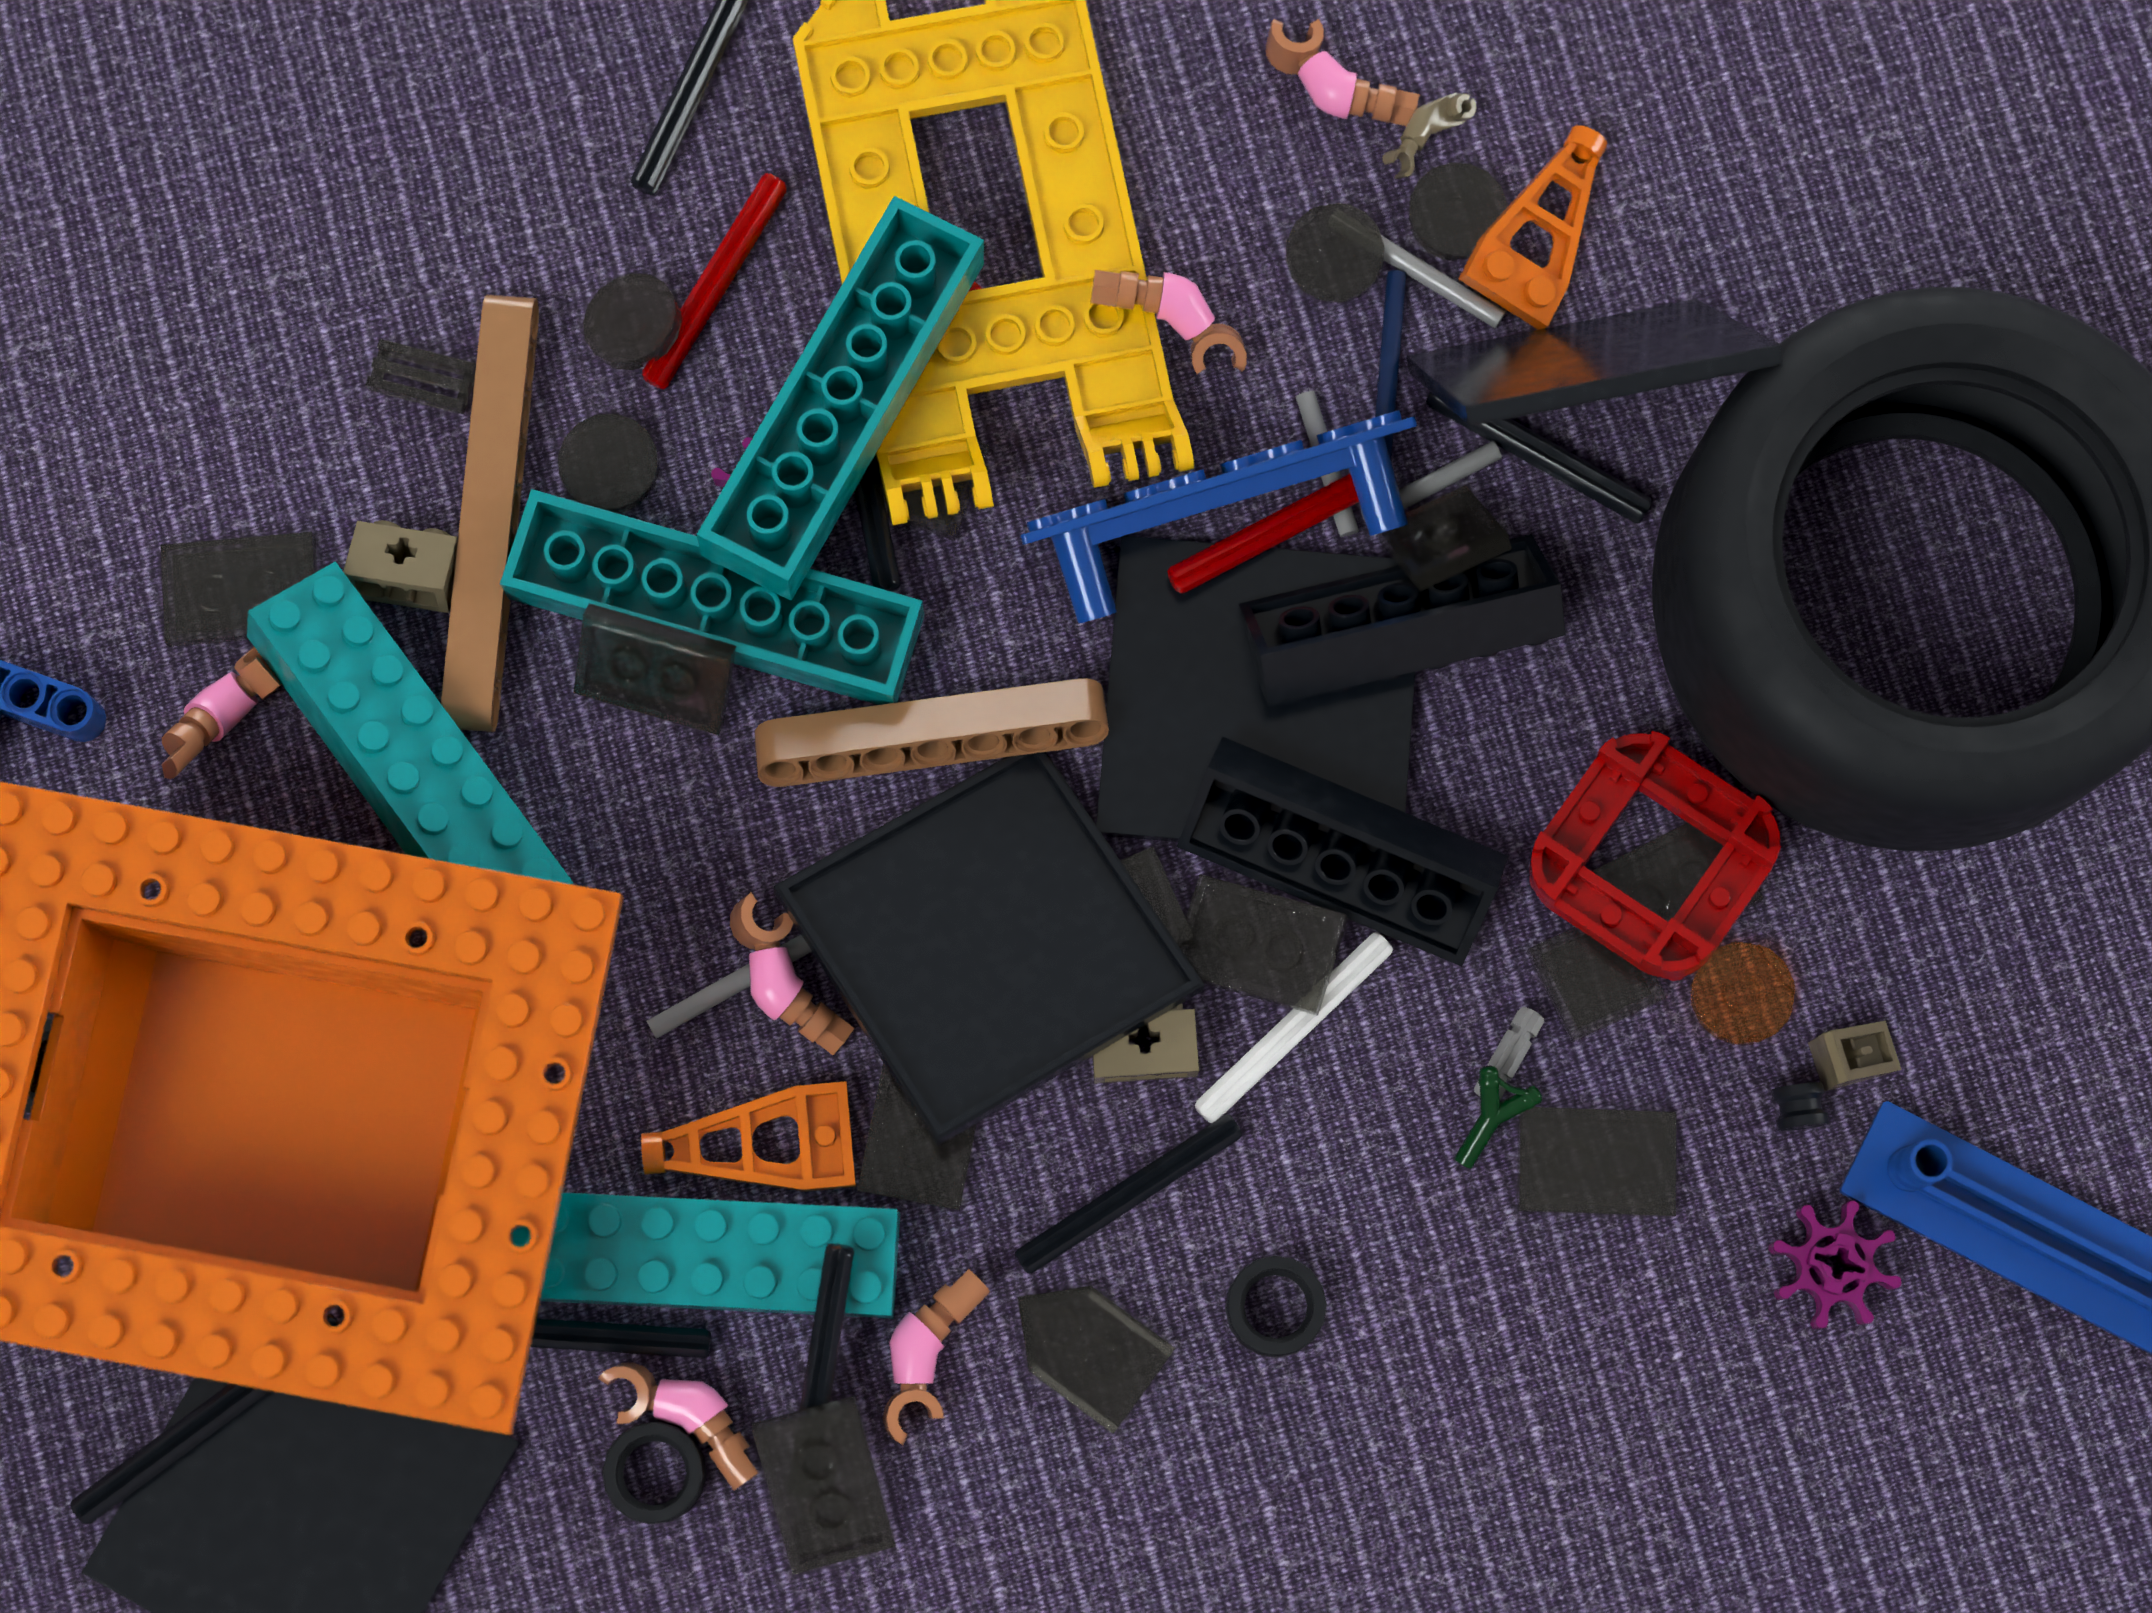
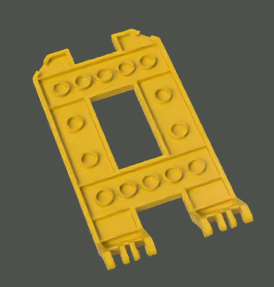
[793,0,1194,526]

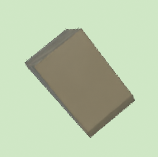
[1808,1020,1901,1092]

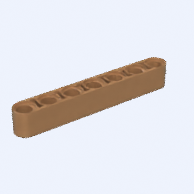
[754,678,1109,787]

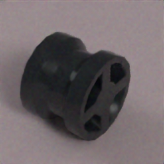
[1771,1082,1830,1131]

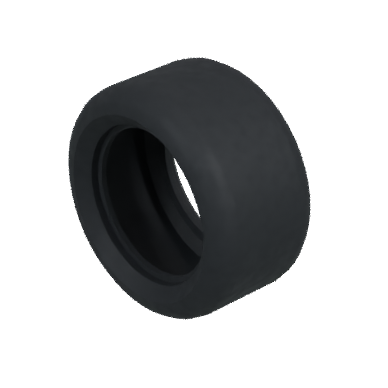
[1652,287,2152,851]

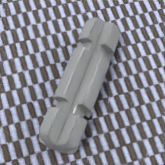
[1474,1006,1544,1100]

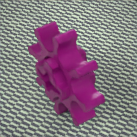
[1768,1201,1902,1329]

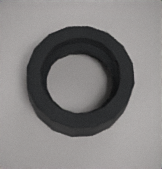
[1225,1255,1327,1358]
[602,1422,707,1524]

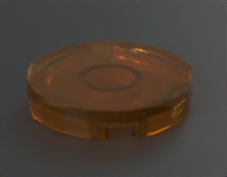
[1690,942,1795,1045]

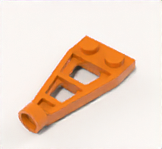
[1458,125,1607,330]
[641,1081,856,1192]

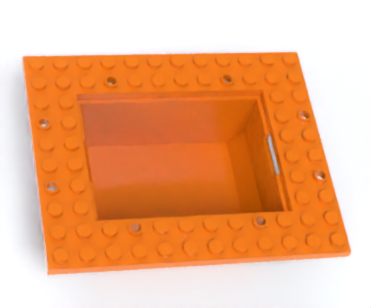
[0,782,624,1435]

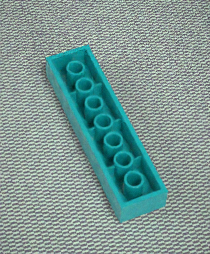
[696,196,984,601]
[500,489,925,705]
[247,561,573,885]
[512,1192,900,1319]

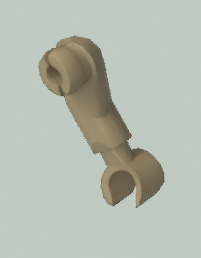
[1382,93,1477,179]

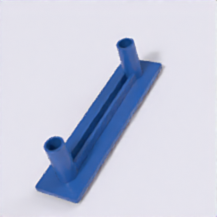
[1019,410,1417,624]
[1839,1101,2152,1355]

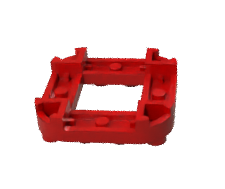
[1529,731,1781,981]

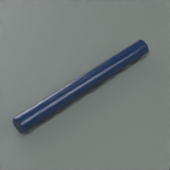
[1375,270,1407,460]

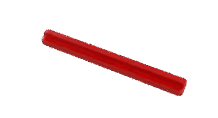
[642,173,787,390]
[1167,474,1359,593]

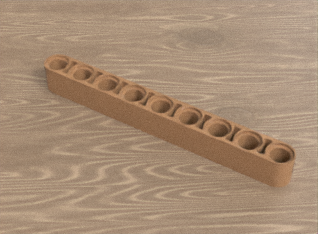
[441,295,539,732]

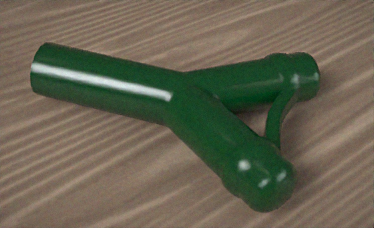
[1454,1066,1542,1169]

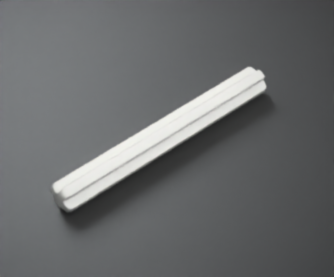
[1195,932,1393,1123]

